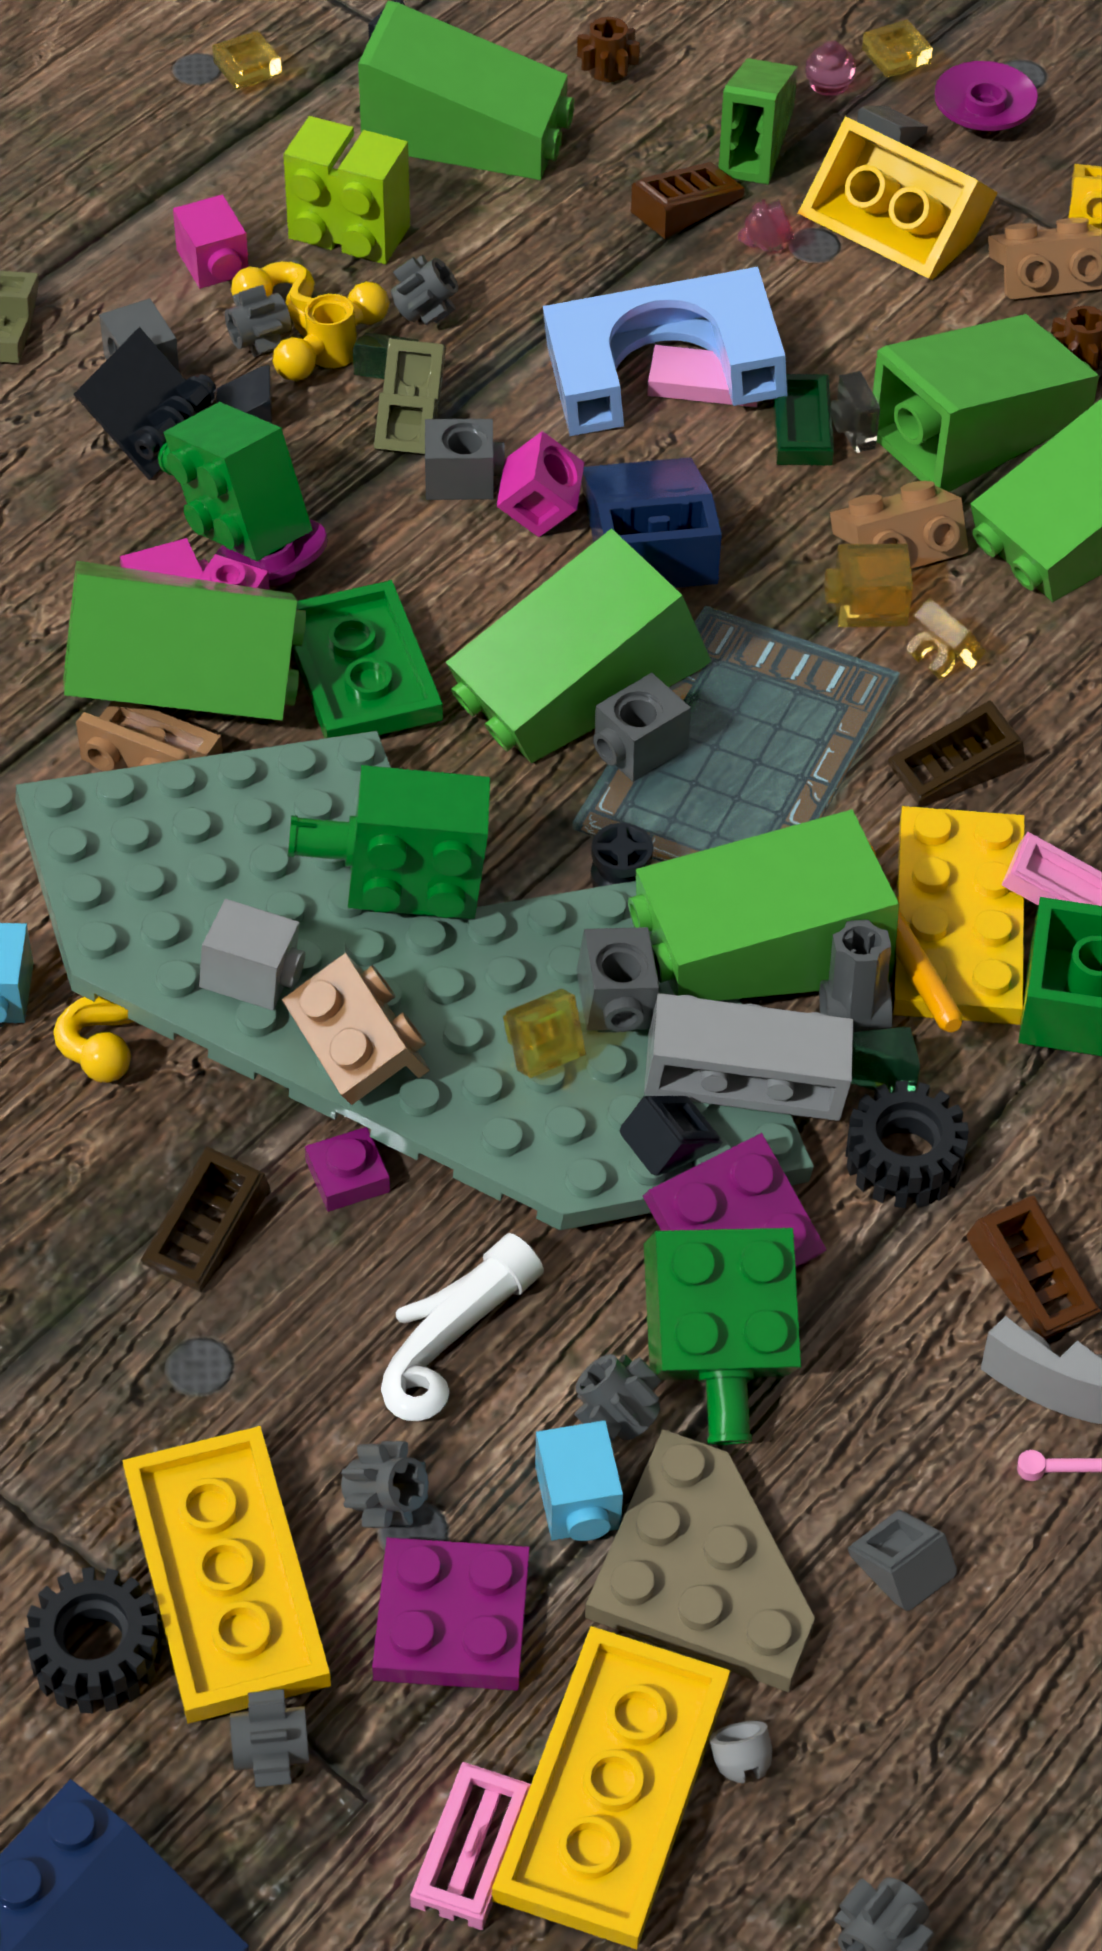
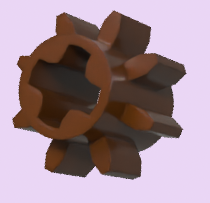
[577,17,640,82]
[1051,306,1102,372]

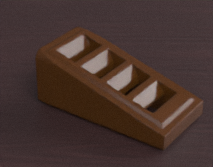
[631,162,745,239]
[966,1195,1101,1340]

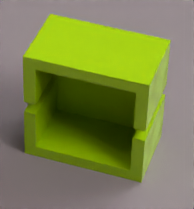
[283,116,410,265]

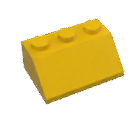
[798,116,998,280]

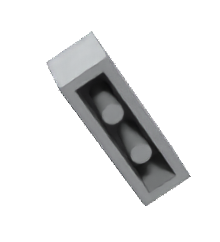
[644,993,853,1121]

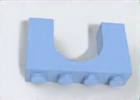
[543,267,787,436]

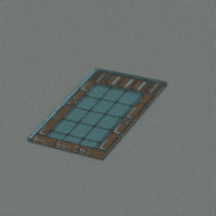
[573,606,900,862]

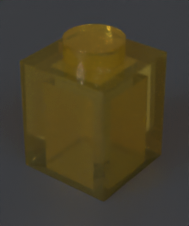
[824,544,913,627]

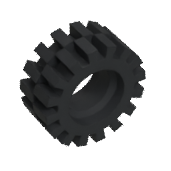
[845,1081,969,1208]
[24,1567,162,1714]

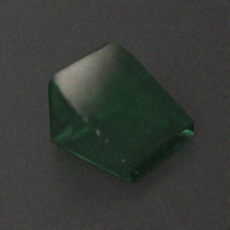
[353,332,419,379]
[851,1027,920,1094]

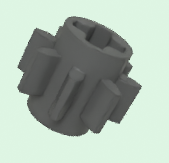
[391,255,458,325]
[225,285,292,357]
[575,1354,661,1441]
[341,1441,429,1528]
[230,1689,309,1788]
[834,1877,934,1951]

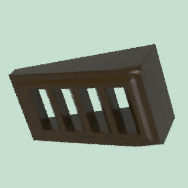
[888,700,1026,807]
[141,1146,270,1292]

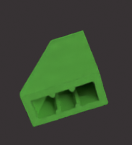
[719,58,798,185]

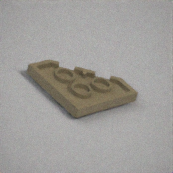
[585,1429,815,1692]

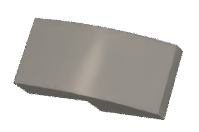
[981,1316,1102,1424]

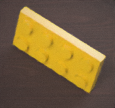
[893,806,1024,1025]
[122,1426,331,1724]
[492,1626,730,1950]

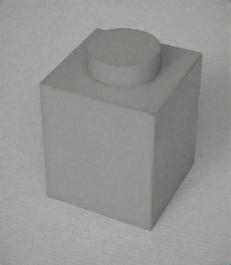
[199,899,306,1010]

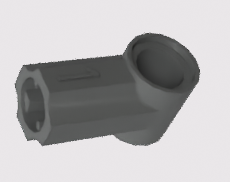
[819,920,892,1036]

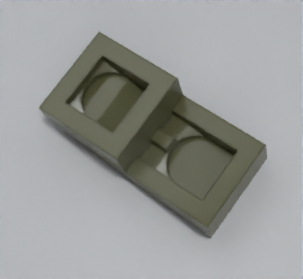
[0,270,39,363]
[374,339,446,455]

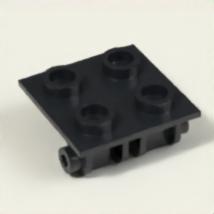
[73,327,216,480]

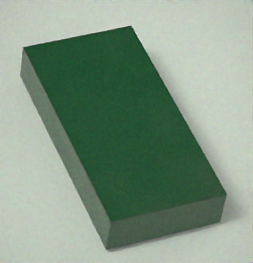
[773,374,834,466]

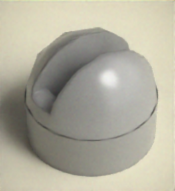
[709,1721,772,1783]

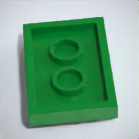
[291,580,443,739]

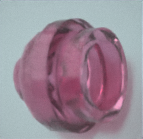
[805,40,856,95]
[737,199,795,253]

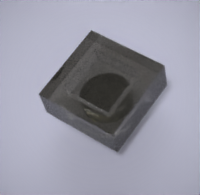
[831,371,881,453]

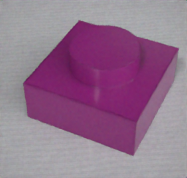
[305,1127,390,1212]

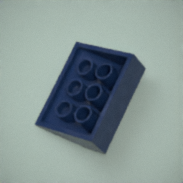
[0,1779,249,1951]

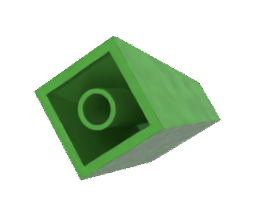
[358,1,575,180]
[868,314,1099,492]
[970,398,1102,602]
[446,528,711,763]
[63,561,306,721]
[628,809,899,1001]

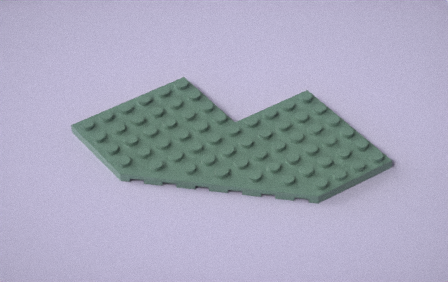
[15,731,814,1230]

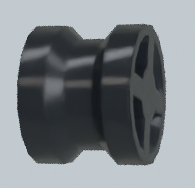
[590,822,654,888]

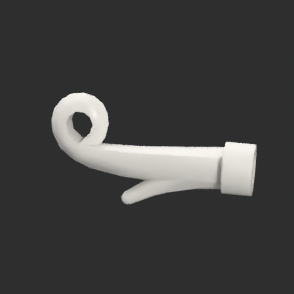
[381,1233,544,1422]

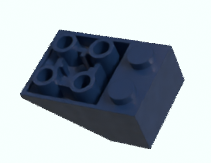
[581,457,722,588]

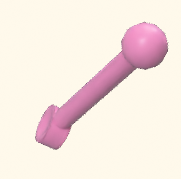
[1017,1450,1102,1481]

